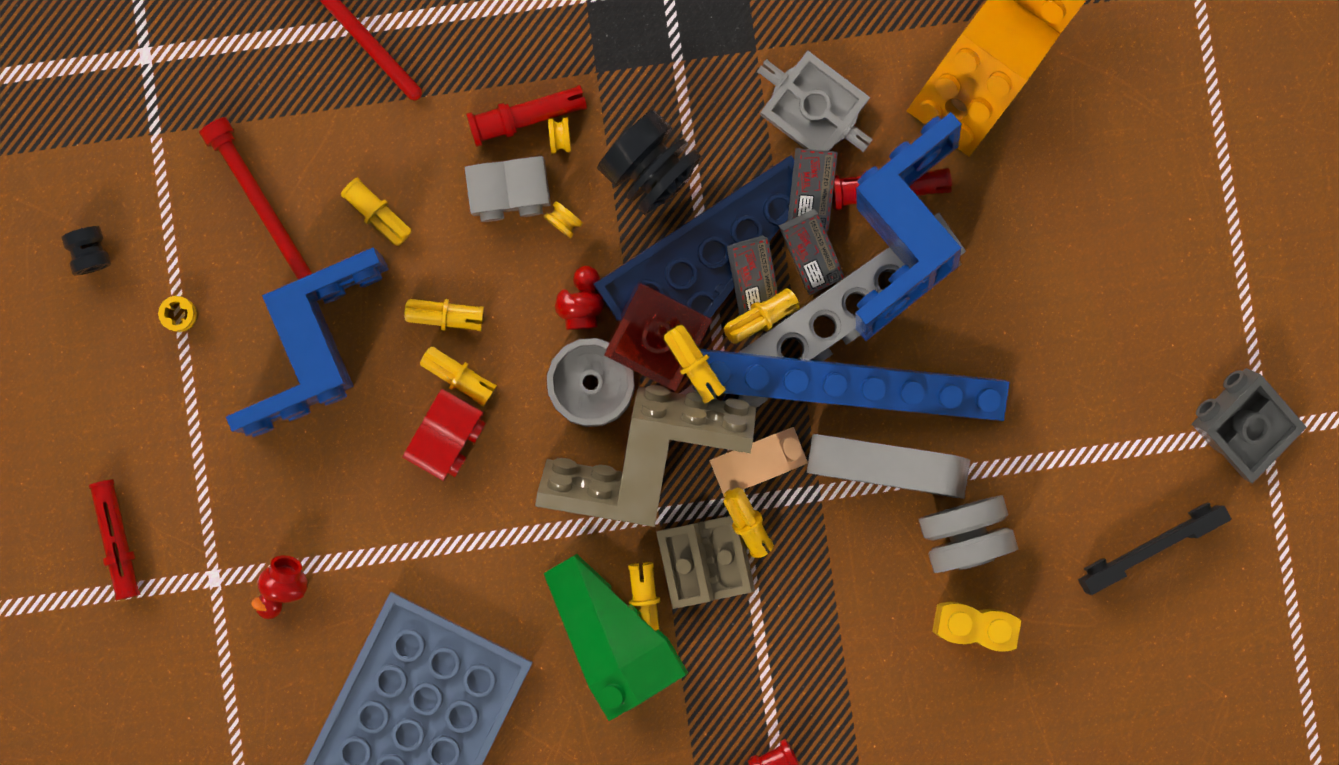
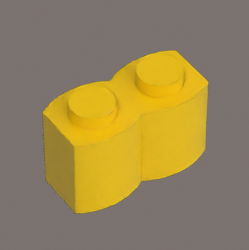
[932,602,1021,651]

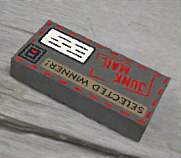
[788,148,837,231]
[779,209,845,295]
[727,235,778,315]

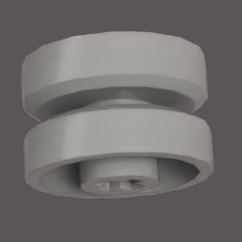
[547,338,635,427]
[918,495,1018,573]

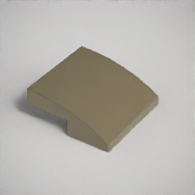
[657,516,755,609]

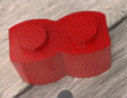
[402,389,487,481]

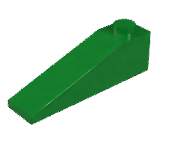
[543,554,688,721]

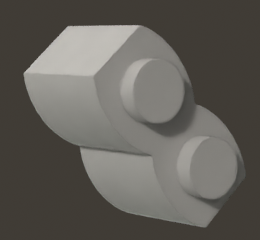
[465,156,551,222]

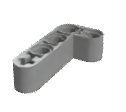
[806,434,970,499]

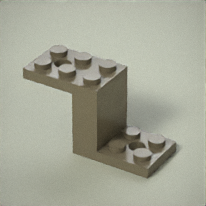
[535,385,756,527]

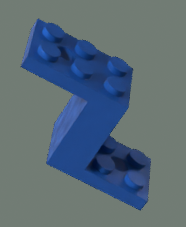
[855,112,961,341]
[226,248,389,437]

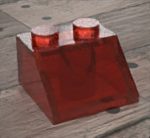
[604,281,712,391]

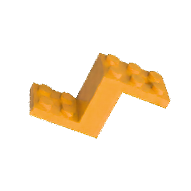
[906,0,1086,157]

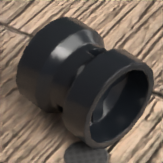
[61,226,111,276]

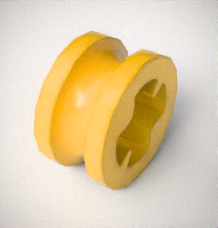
[548,117,571,154]
[543,201,583,239]
[158,296,197,332]

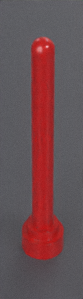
[319,0,422,101]
[199,117,313,280]

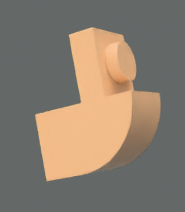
[709,427,808,496]

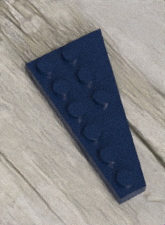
[593,155,794,383]

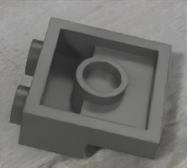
[1191,368,1307,484]

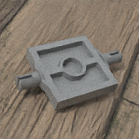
[757,50,873,152]

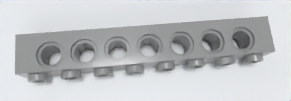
[679,213,966,408]

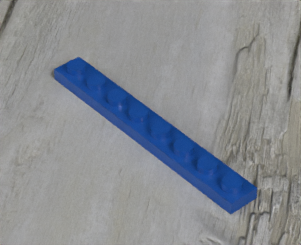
[693,349,1009,421]

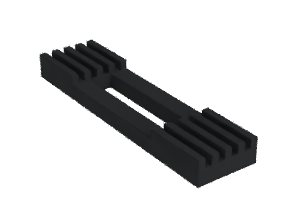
[1078,503,1232,595]

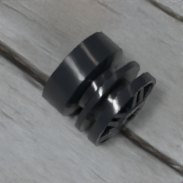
[597,109,702,216]

